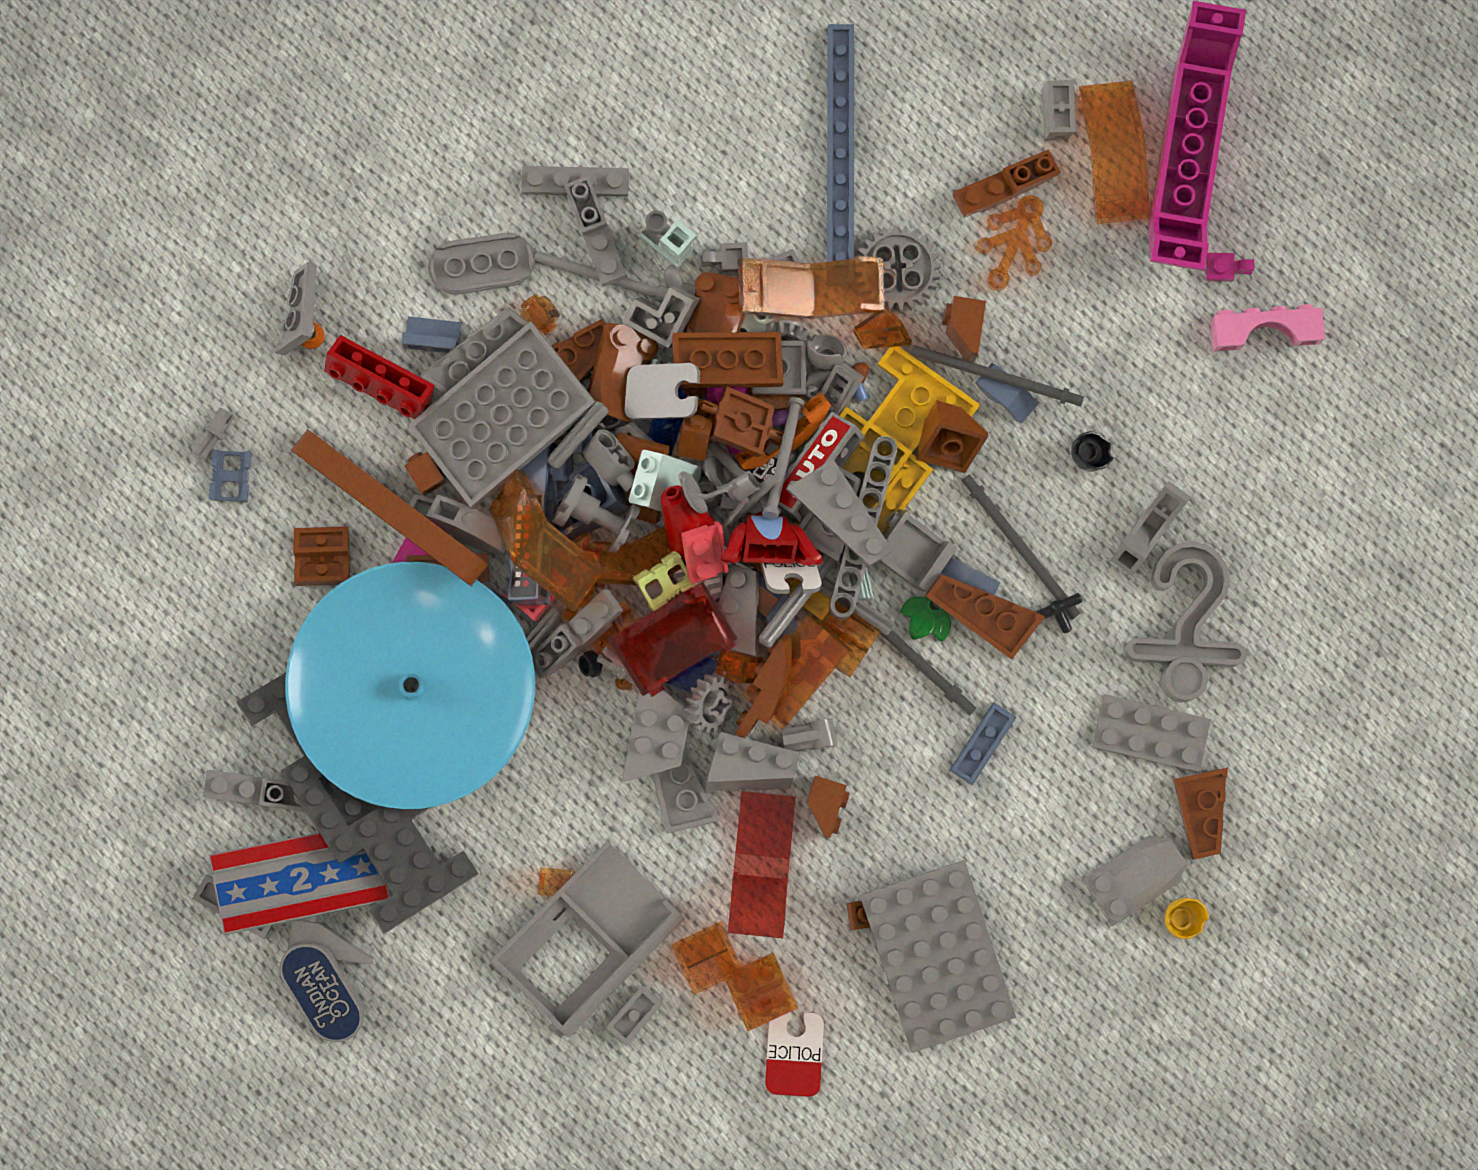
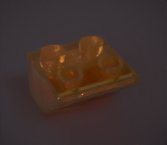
[724,952,798,1031]

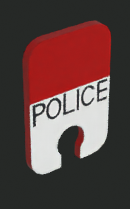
[765,1011,824,1097]

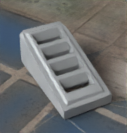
[821,363,864,419]

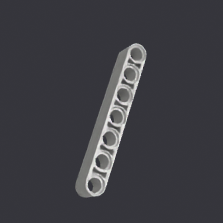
[829,436,897,620]

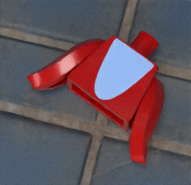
[721,511,823,566]

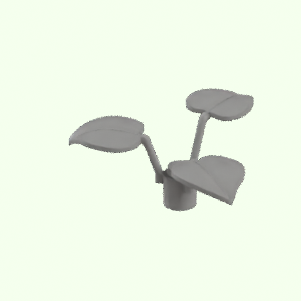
[678,457,760,570]

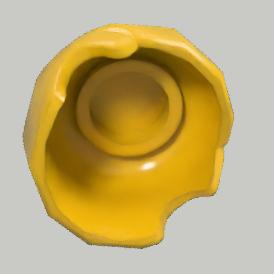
[1164,897,1209,939]

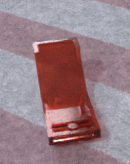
[728,791,796,939]

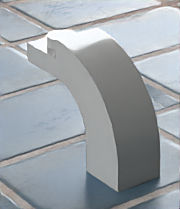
[1110,481,1190,576]

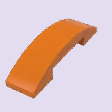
[735,392,831,470]

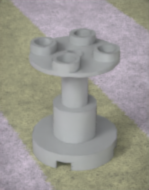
[553,474,641,554]

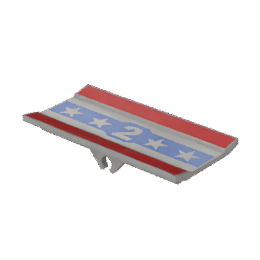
[209,832,390,936]

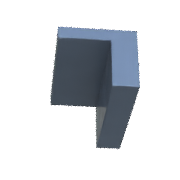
[401,316,462,353]

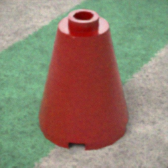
[660,485,717,559]

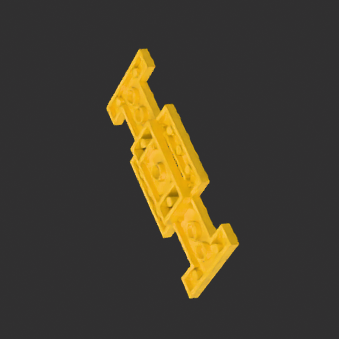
[789,342,980,622]

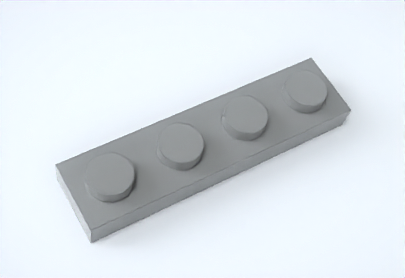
[522,166,629,197]

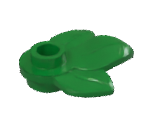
[900,596,951,642]

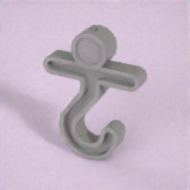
[1124,542,1247,703]

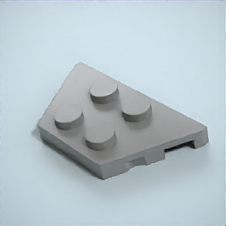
[622,677,690,781]

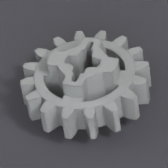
[685,674,736,734]

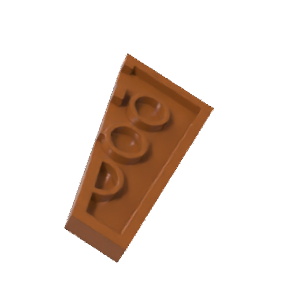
[925,573,1045,660]

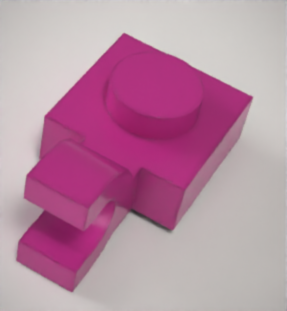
[1206,253,1254,282]

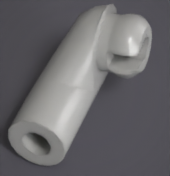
[664,265,696,296]
[804,369,833,400]

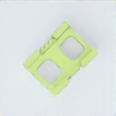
[633,551,696,611]

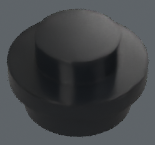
[578,650,603,678]

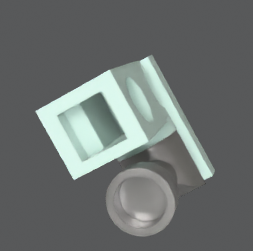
[641,210,696,268]

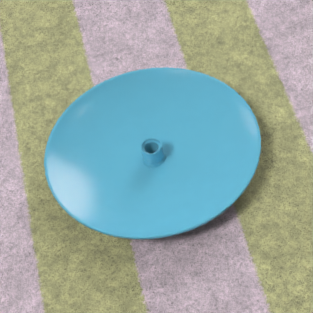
[285,562,535,809]

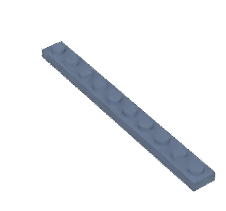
[827,24,854,286]

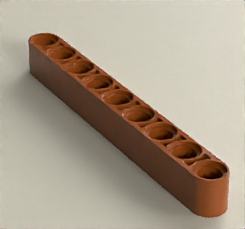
[291,429,488,587]

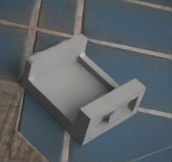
[879,509,957,592]

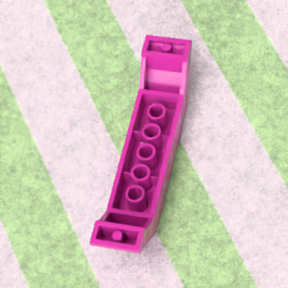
[1149,0,1246,271]

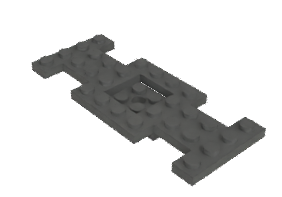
[237,673,479,934]

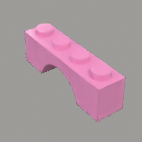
[1210,304,1325,352]

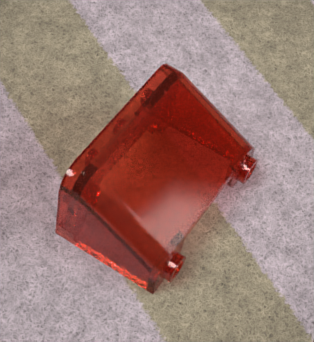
[608,580,738,697]

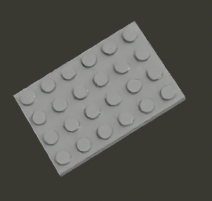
[408,321,596,509]
[860,860,1016,1053]

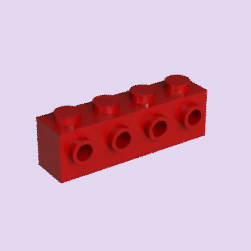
[324,335,435,420]

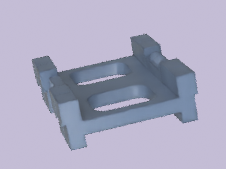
[209,449,251,502]

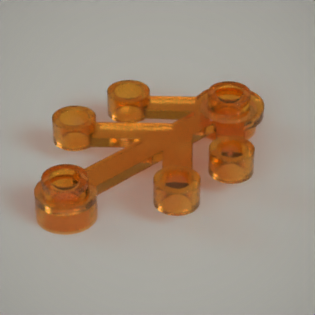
[976,195,1052,291]

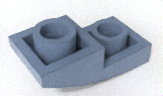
[938,557,1000,595]

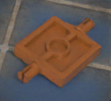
[699,386,784,458]

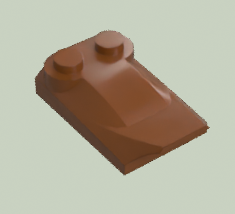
[683,272,754,333]
[588,323,658,423]

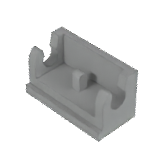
[1042,80,1076,141]

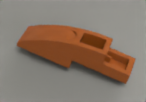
[952,149,1061,218]
[735,633,792,738]

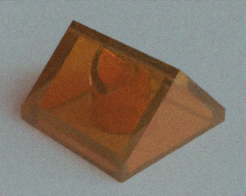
[671,921,744,995]

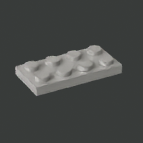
[1092,694,1211,773]

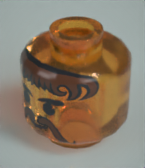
[520,294,560,335]

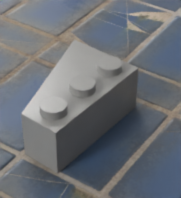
[704,732,800,793]

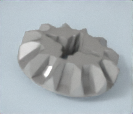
[765,319,808,341]

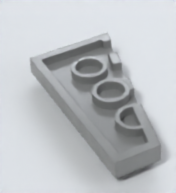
[420,307,529,394]
[786,459,893,567]

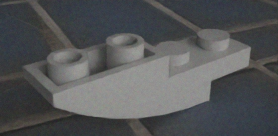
[564,175,627,287]
[409,493,511,556]
[531,589,623,679]
[203,770,305,812]

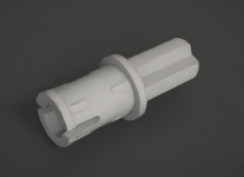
[193,408,235,460]

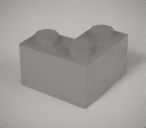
[622,286,700,348]

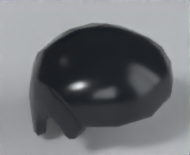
[1071,431,1114,472]

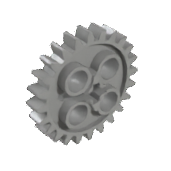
[854,225,941,313]

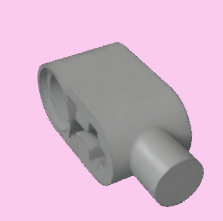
[583,429,635,493]

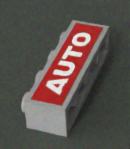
[778,412,865,523]

